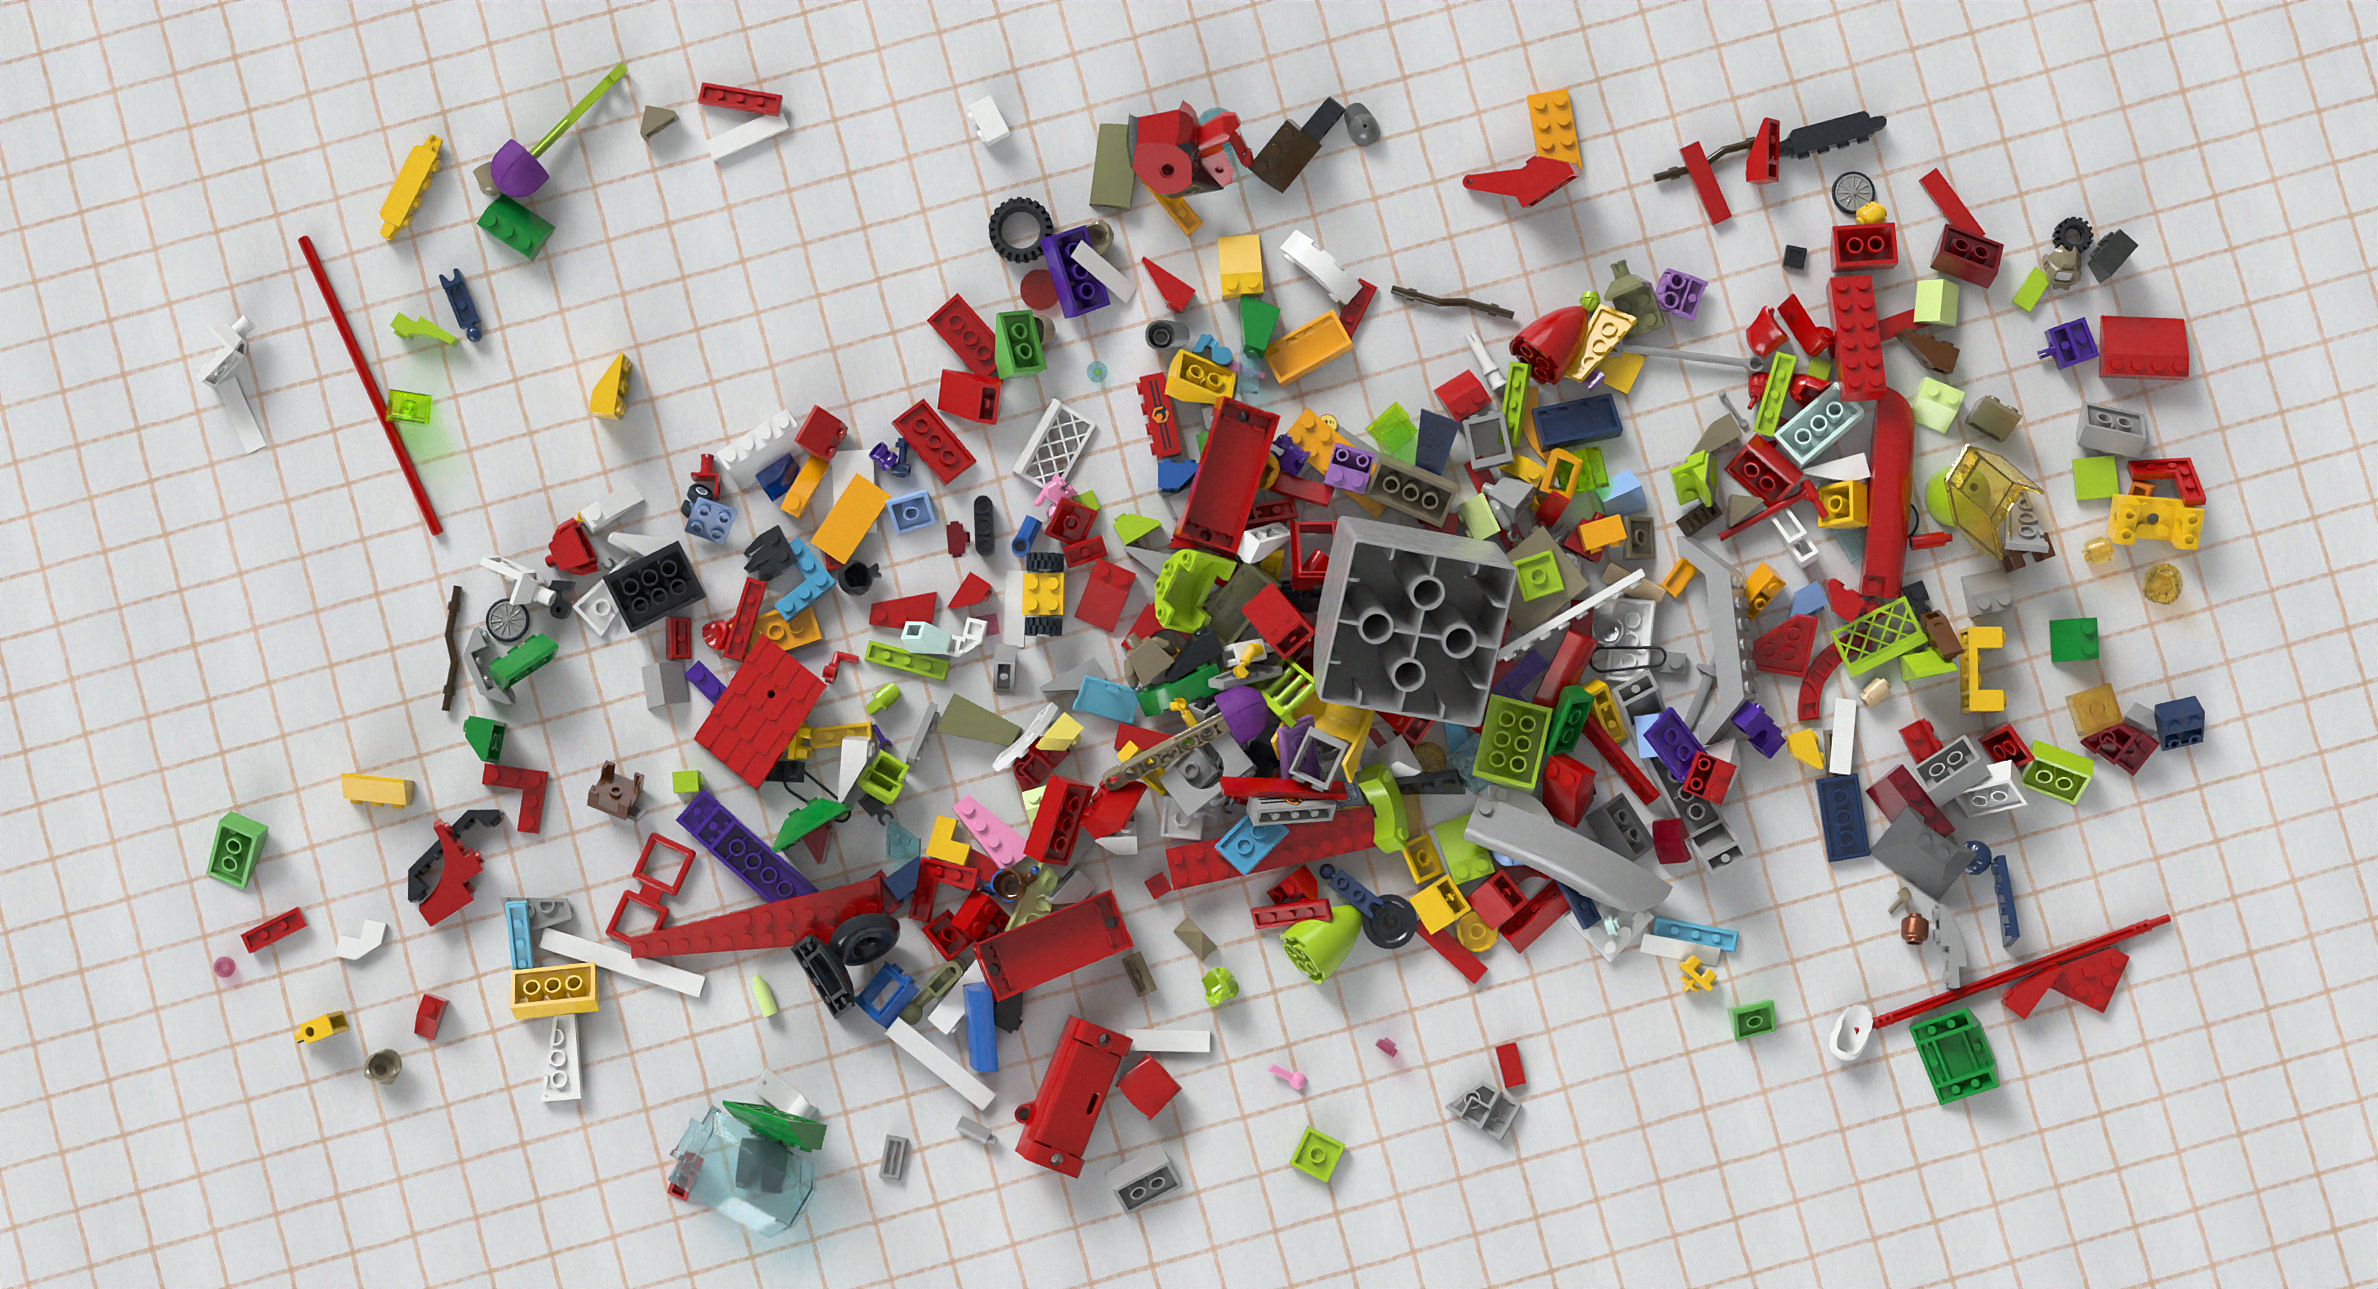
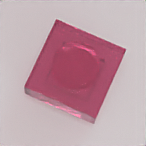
[1375,1037,1398,1057]

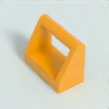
[1540,448,1583,500]

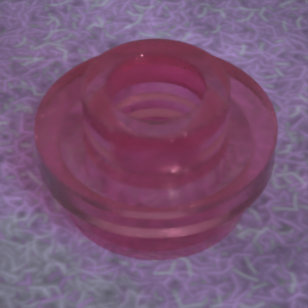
[214,956,236,978]

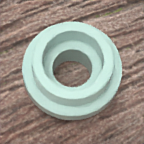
[1604,914,1621,935]

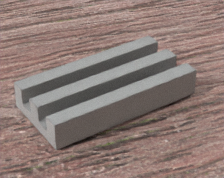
[879,1134,908,1180]

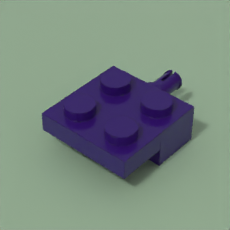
[2037,317,2099,370]

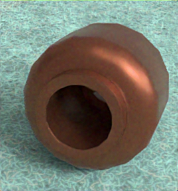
[1901,913,1929,945]

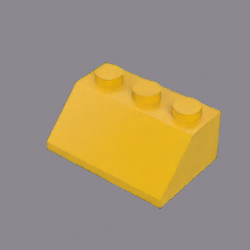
[341,773,414,809]

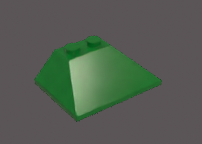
[771,797,854,853]
[1909,1007,2000,1106]

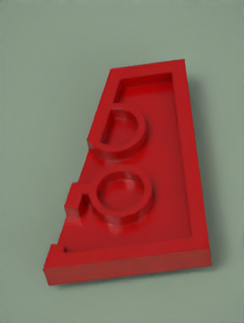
[869,591,937,629]

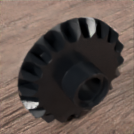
[1362,894,1417,949]

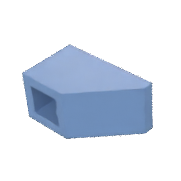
[1786,581,1828,620]

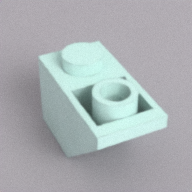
[901,621,952,654]

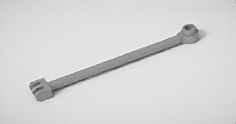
[1606,338,1764,373]

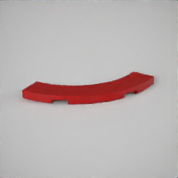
[1797,629,1873,721]

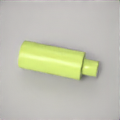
[752,975,778,1018]

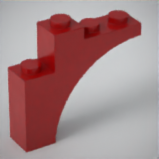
[419,818,485,927]

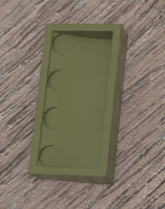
[1089,123,1135,210]
[1206,562,1282,647]

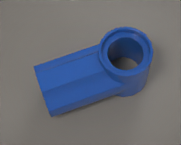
[1011,515,1043,558]

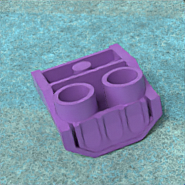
[1655,268,1708,321]

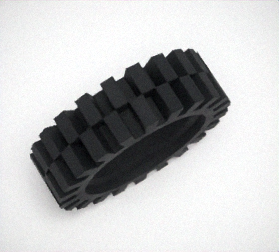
[988,197,1053,264]

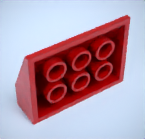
[2099,315,2189,381]

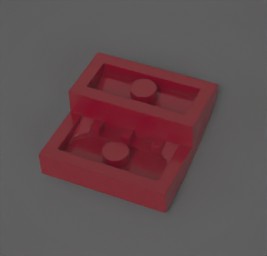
[1652,817,1692,865]

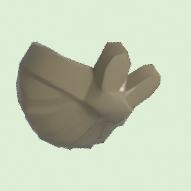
[1034,315,1056,346]

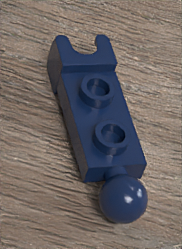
[439,268,483,343]
[1319,863,1386,921]

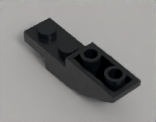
[1279,580,1322,614]

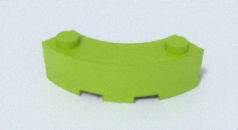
[1357,762,1409,854]

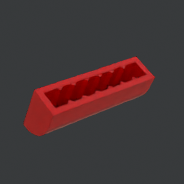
[1531,627,1599,712]

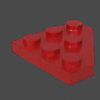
[1751,614,1818,678]
[2049,947,2130,1014]

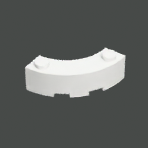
[1280,230,1363,305]
[1488,784,1555,824]

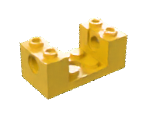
[2106,494,2205,550]
[1959,627,2007,713]

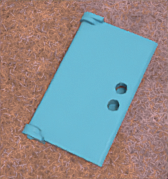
[1072,675,1140,726]

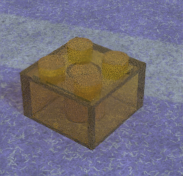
[2065,683,2123,736]

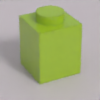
[672,770,705,794]

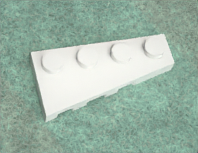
[540,1014,583,1102]

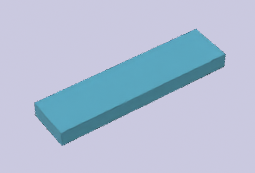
[505,900,535,970]
[1652,917,1738,952]

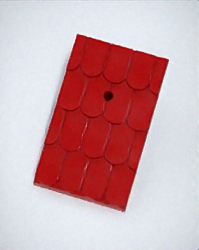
[694,633,828,791]

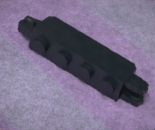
[1779,111,1887,160]

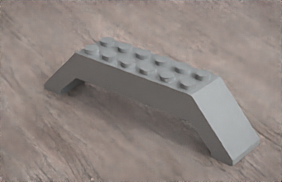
[1676,536,1758,745]
[1612,670,1749,877]

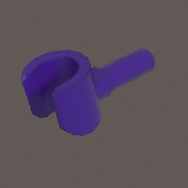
[872,724,892,752]

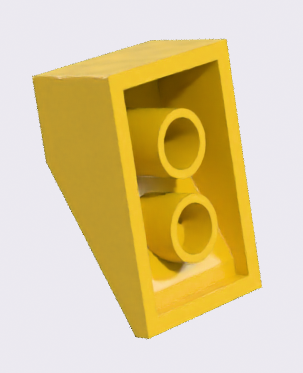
[1217,235,1263,299]
[1165,349,1236,404]

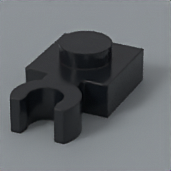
[1902,580,1932,619]
[857,793,894,826]

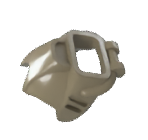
[2042,245,2082,290]

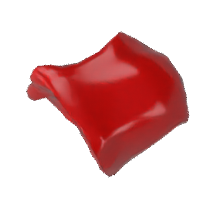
[1746,306,1790,358]

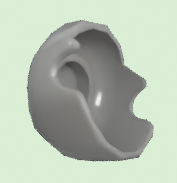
[1592,614,1625,648]

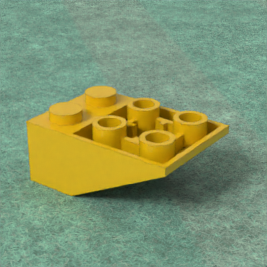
[589,352,632,420]

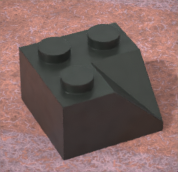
[2087,229,2139,283]

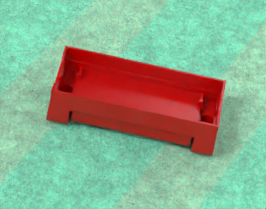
[1172,396,1281,556]
[972,889,1134,1002]
[1015,1014,1134,1179]

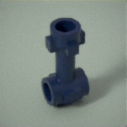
[892,438,911,478]

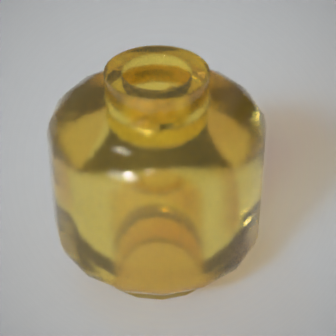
[2082,536,2115,566]

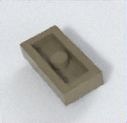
[1121,951,1157,998]

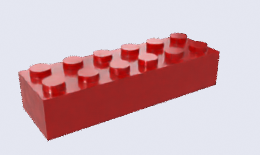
[1826,275,1887,402]

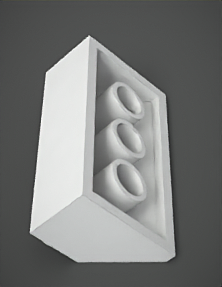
[716,408,804,491]

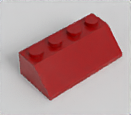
[1023,774,1095,866]

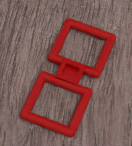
[605,832,696,946]

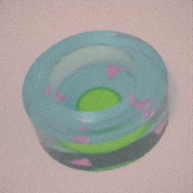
[1087,361,1108,383]

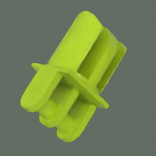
[865,683,901,715]

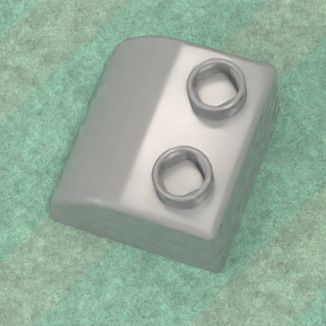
[1313,516,1518,727]

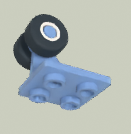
[681,484,737,545]

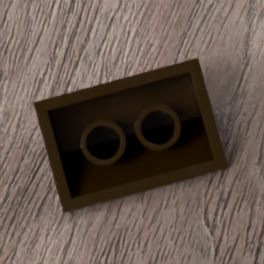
[1247,119,1322,194]

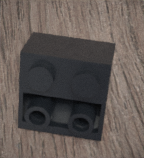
[1245,718,1282,764]

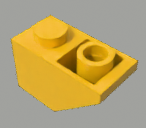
[1784,728,1825,770]

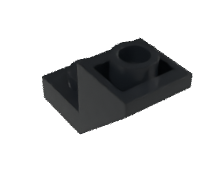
[764,761,805,783]

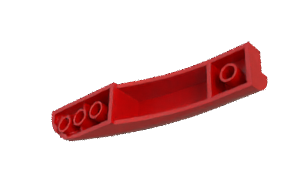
[1858,387,1915,598]

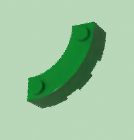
[1135,662,1221,717]

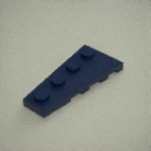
[1415,408,1461,476]
[1991,855,2020,947]

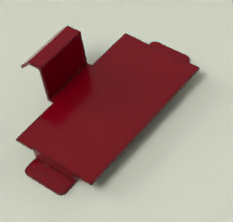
[946,521,970,558]

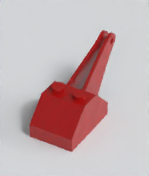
[1462,155,1582,208]

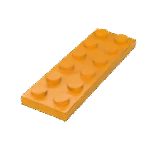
[1286,408,1388,519]

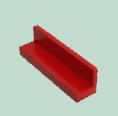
[1498,879,1570,954]

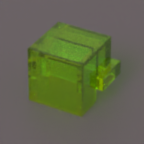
[1365,401,1419,456]

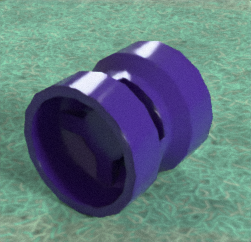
[869,442,898,471]

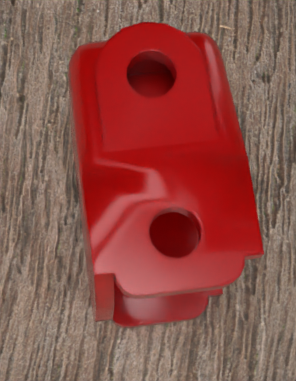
[1115,1053,1182,1121]

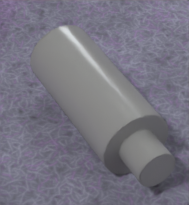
[955,1116,998,1145]

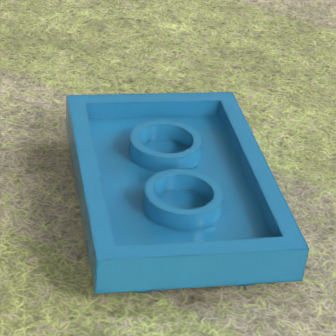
[1214,813,1289,876]

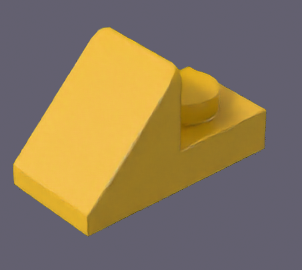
[1260,549,1284,582]

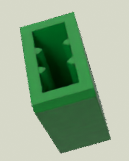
[1238,295,1281,359]

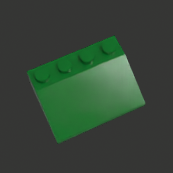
[722,1100,827,1153]

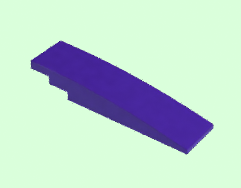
[676,788,820,903]

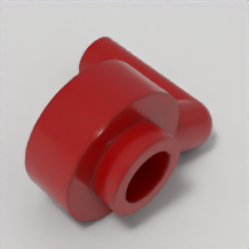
[822,651,859,684]

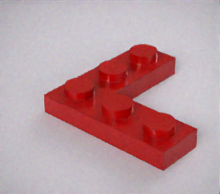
[2127,457,2206,506]
[482,763,548,834]
[908,857,981,923]

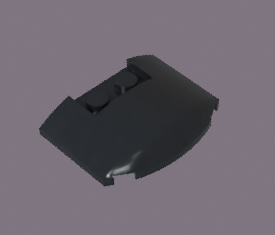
[791,934,856,1020]

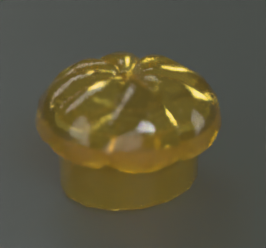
[1412,742,1447,775]

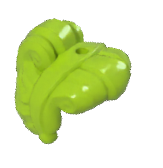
[1201,967,1239,1007]

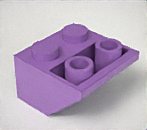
[1324,442,1375,496]

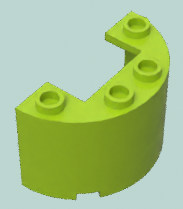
[1154,549,1237,634]

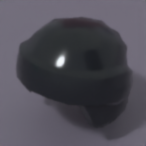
[838,560,882,596]

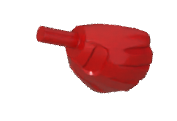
[1747,372,1770,410]
[702,616,735,651]

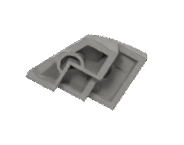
[1445,1081,1522,1142]

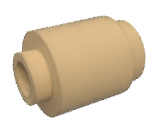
[1859,677,1891,708]

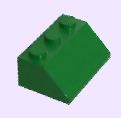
[476,194,556,262]
[488,633,559,692]
[1544,685,1595,756]
[463,715,507,764]

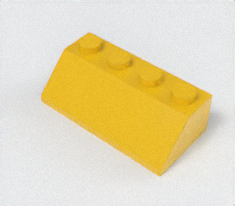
[510,962,600,1020]

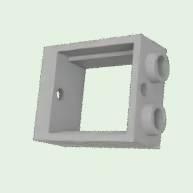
[1462,410,1515,472]
[1289,726,1351,792]

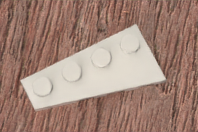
[572,555,638,637]

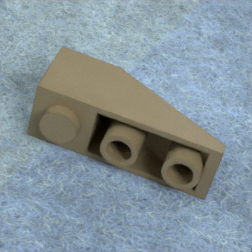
[1683,413,1742,464]

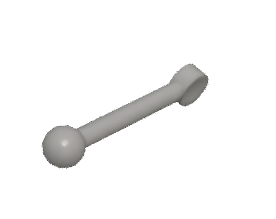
[1718,391,1748,427]

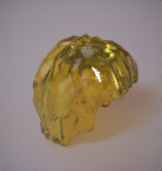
[2143,563,2183,605]

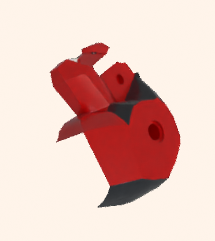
[1126,100,1254,199]

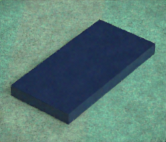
[1815,773,1870,862]

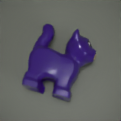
[1270,433,1311,477]

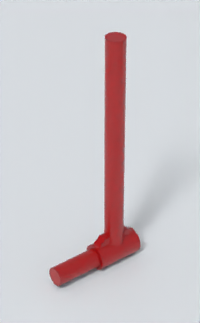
[1717,479,1829,542]

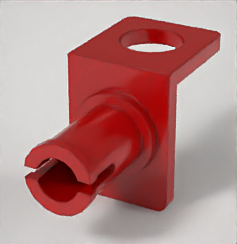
[690,454,721,501]

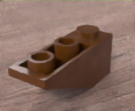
[1895,327,1960,375]
[1919,610,1964,659]

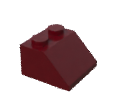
[802,821,833,865]

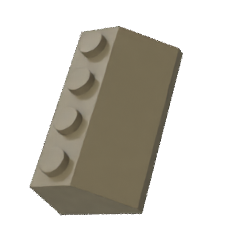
[1364,452,1460,528]

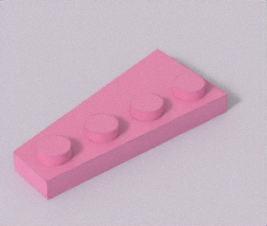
[952,795,1027,870]

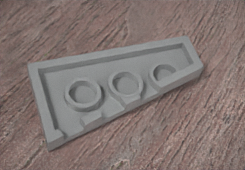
[2004,488,2049,553]

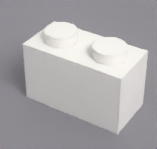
[967,95,1010,147]

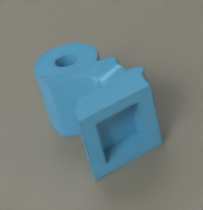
[1192,333,1232,367]

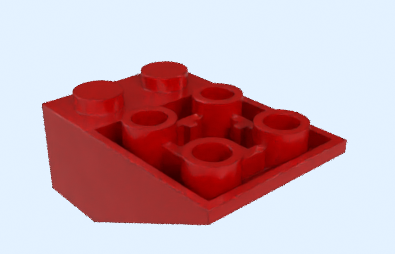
[937,369,1004,425]
[1240,581,1316,660]
[1375,710,1435,746]

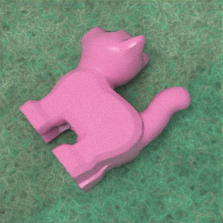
[1034,474,1078,517]

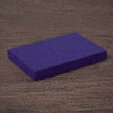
[1643,707,1708,783]

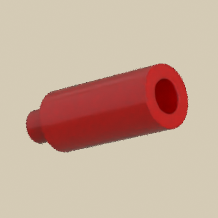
[1909,531,1953,551]

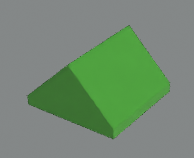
[1727,999,1776,1041]

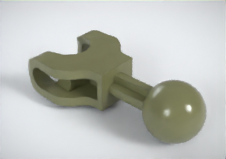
[898,957,968,1025]

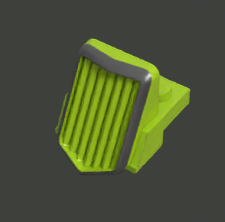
[1669,450,1717,507]

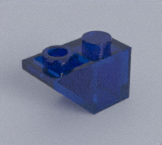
[755,453,800,502]

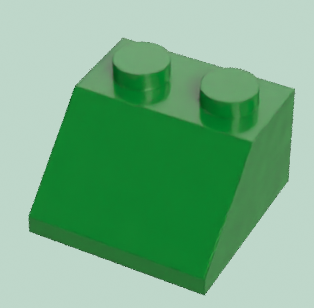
[2049,617,2099,662]

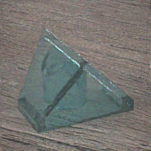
[886,817,921,859]

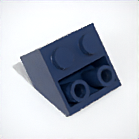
[2154,696,2205,751]

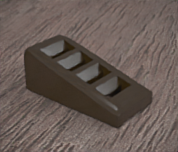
[1675,501,1723,537]

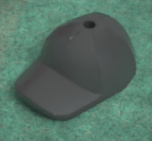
[1344,103,1380,146]
[1145,320,1190,351]

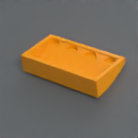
[1264,309,1355,388]

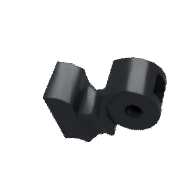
[548,580,576,620]

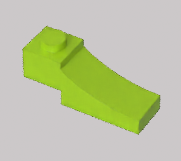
[390,312,460,348]

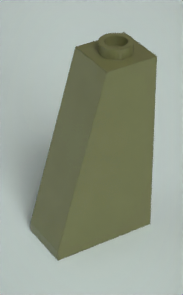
[935,693,1023,746]

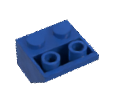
[1158,459,1199,493]

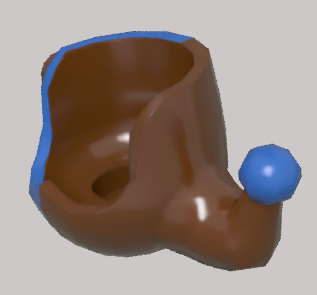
[976,866,1040,903]

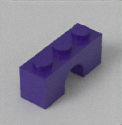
[1730,701,1786,759]

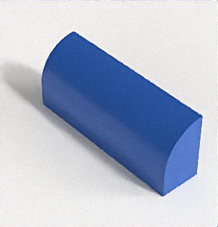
[963,981,999,1072]

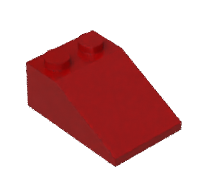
[1074,558,1137,633]
[1978,722,2035,767]
[1542,753,1597,828]

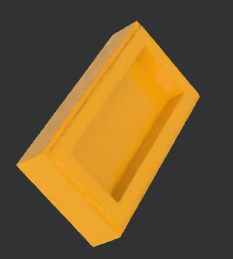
[1660,558,1698,599]

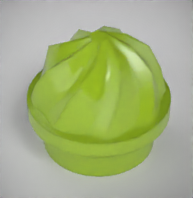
[1579,291,1600,312]

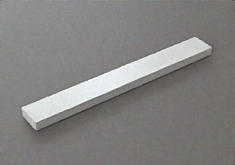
[539,927,706,997]

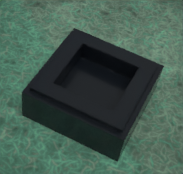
[1782,245,1807,270]

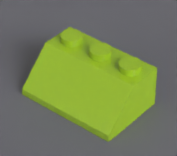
[2020,739,2094,805]

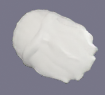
[1829,1005,1873,1061]

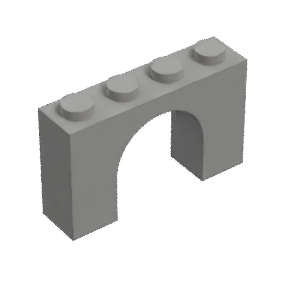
[1158,732,1258,821]

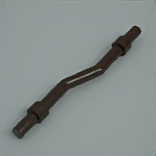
[1653,136,1756,182]
[1391,285,1515,320]
[442,585,462,712]

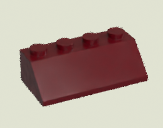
[1865,764,1956,838]

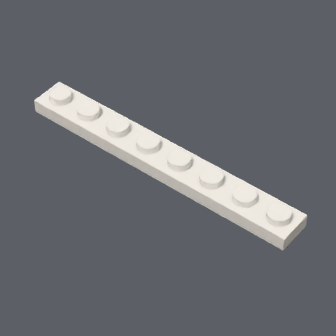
[1497,569,1645,662]

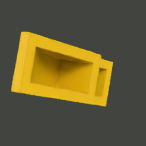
[1116,740,1167,796]

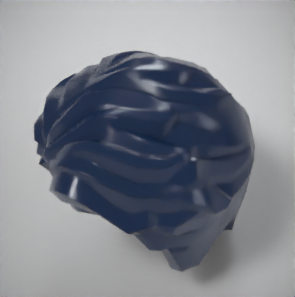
[1964,840,1992,875]

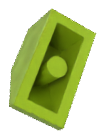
[1113,513,1161,547]

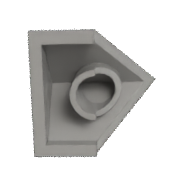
[2123,702,2157,737]

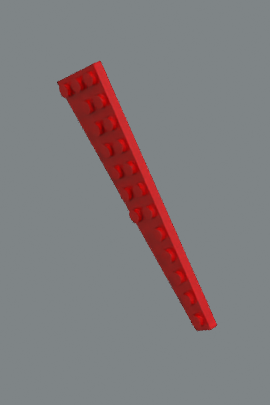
[630,876,883,959]

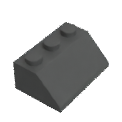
[1584,792,1654,862]

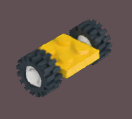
[1022,552,1066,637]

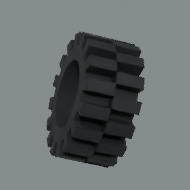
[2052,217,2094,254]

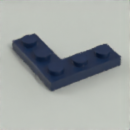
[1554,844,1603,930]

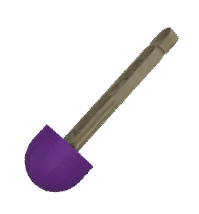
[1102,686,1269,790]

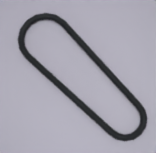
[1589,646,1667,673]
[783,771,851,823]

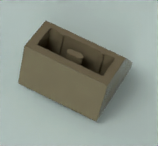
[1964,395,2022,443]

